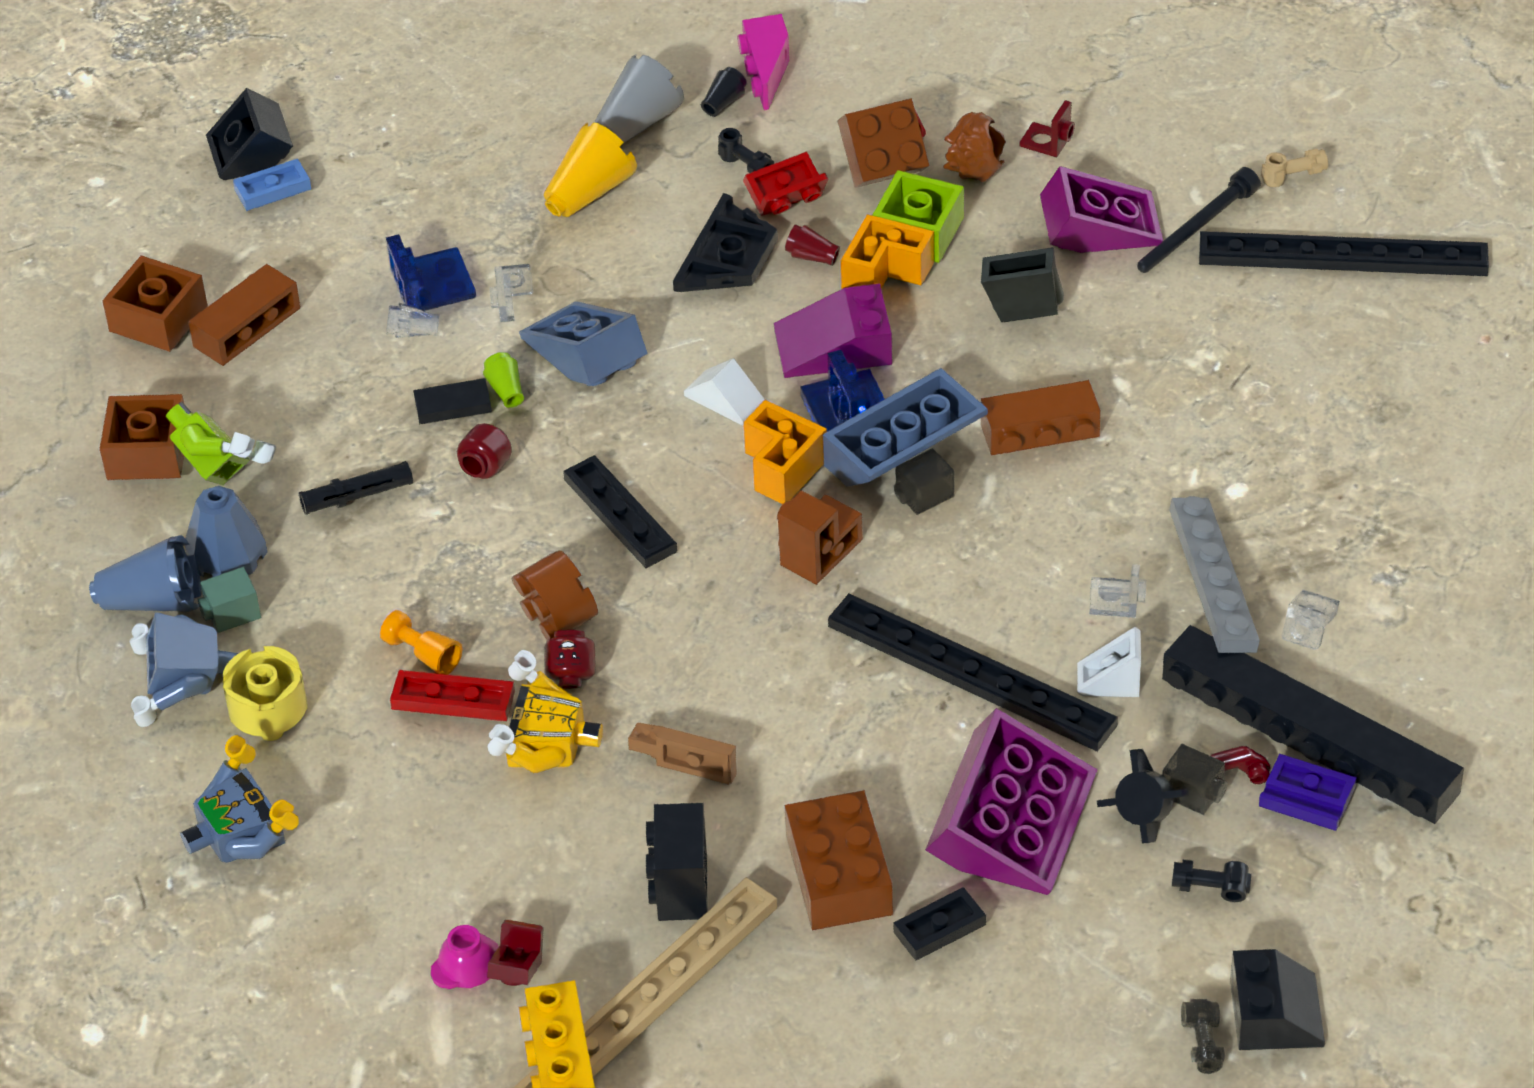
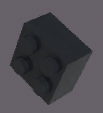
[646,803,708,921]

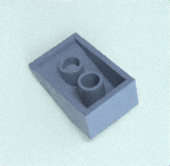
[519,301,648,386]

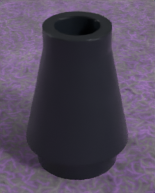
[700,67,747,117]

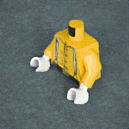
[488,650,603,773]

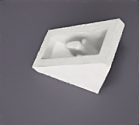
[684,358,765,426]
[1077,627,1141,697]

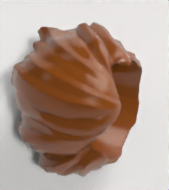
[943,112,1006,183]

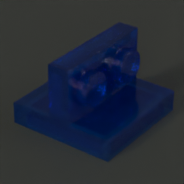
[800,350,885,432]

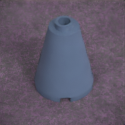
[89,535,202,612]

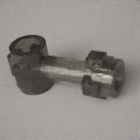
[1181,999,1225,1074]

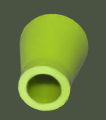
[483,352,524,408]

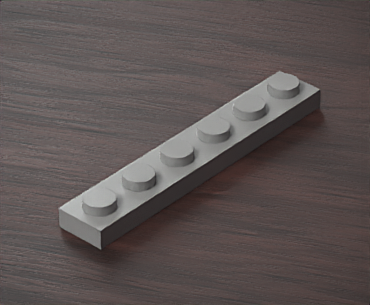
[1169,496,1260,653]

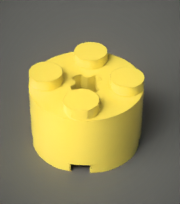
[223,646,308,741]

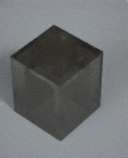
[894,448,954,515]
[1162,744,1227,815]

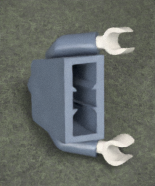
[129,612,238,727]

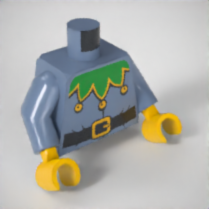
[180,735,299,863]

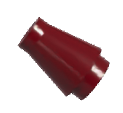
[785,225,840,266]

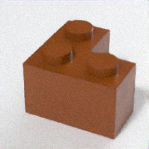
[777,490,863,585]

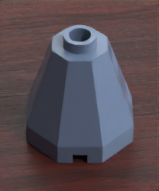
[185,486,267,577]

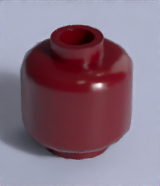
[456,423,512,479]

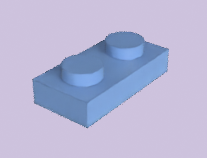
[233,159,311,211]

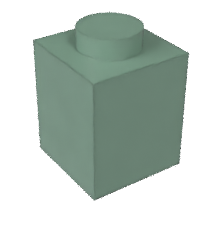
[198,567,261,633]

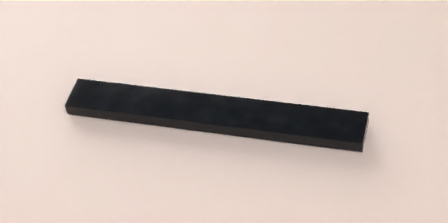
[1199,231,1489,276]
[828,593,1118,752]

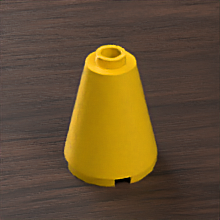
[544,122,637,217]

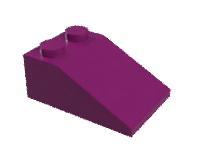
[1040,166,1163,253]
[774,284,892,378]

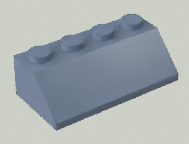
[823,368,988,487]

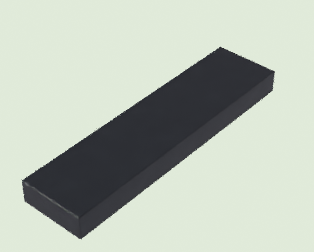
[563,455,677,568]

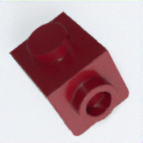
[487,920,544,986]

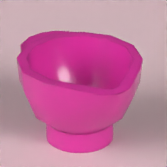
[431,925,499,989]

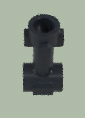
[718,128,775,173]
[1172,859,1252,902]

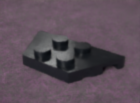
[673,193,778,292]

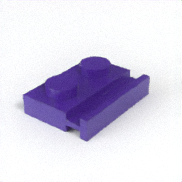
[1259,753,1357,831]

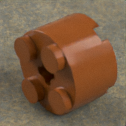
[511,550,598,640]

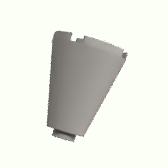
[595,54,684,145]

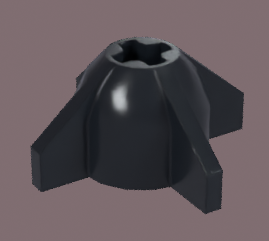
[1097,749,1189,844]

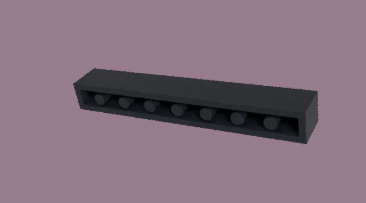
[1162,625,1464,824]

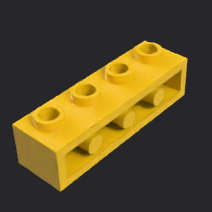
[519,980,595,1088]

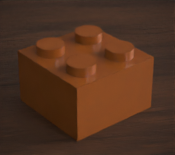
[837,98,929,188]
[102,255,208,352]
[100,394,184,480]

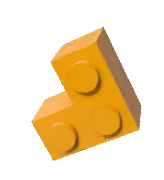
[841,214,934,289]
[744,400,827,504]

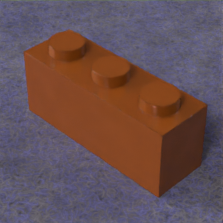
[188,264,301,366]
[980,380,1101,455]

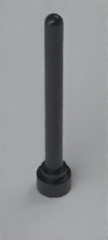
[1137,167,1261,273]

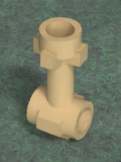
[1261,149,1328,187]

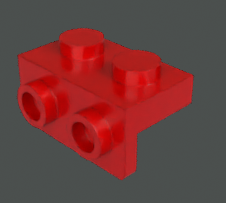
[743,151,829,216]

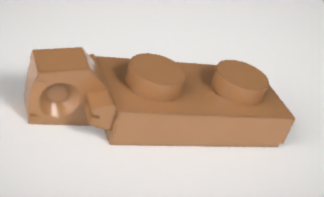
[628,723,737,785]

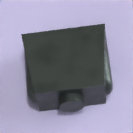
[981,247,1064,323]

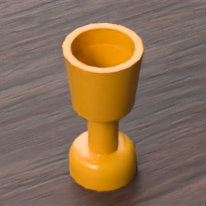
[380,610,463,675]

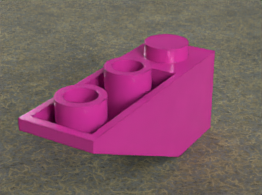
[737,14,790,110]

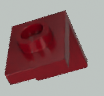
[1019,100,1075,158]

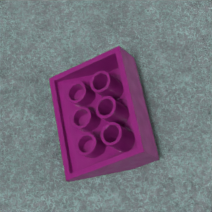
[925,708,1098,895]

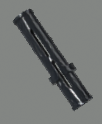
[298,461,413,515]

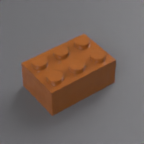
[784,790,893,930]

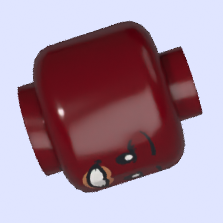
[544,630,595,689]

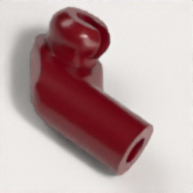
[1210,746,1271,785]

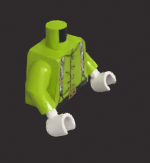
[166,402,276,485]

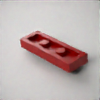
[390,670,515,721]

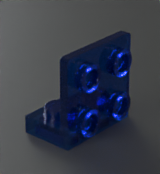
[386,234,476,315]

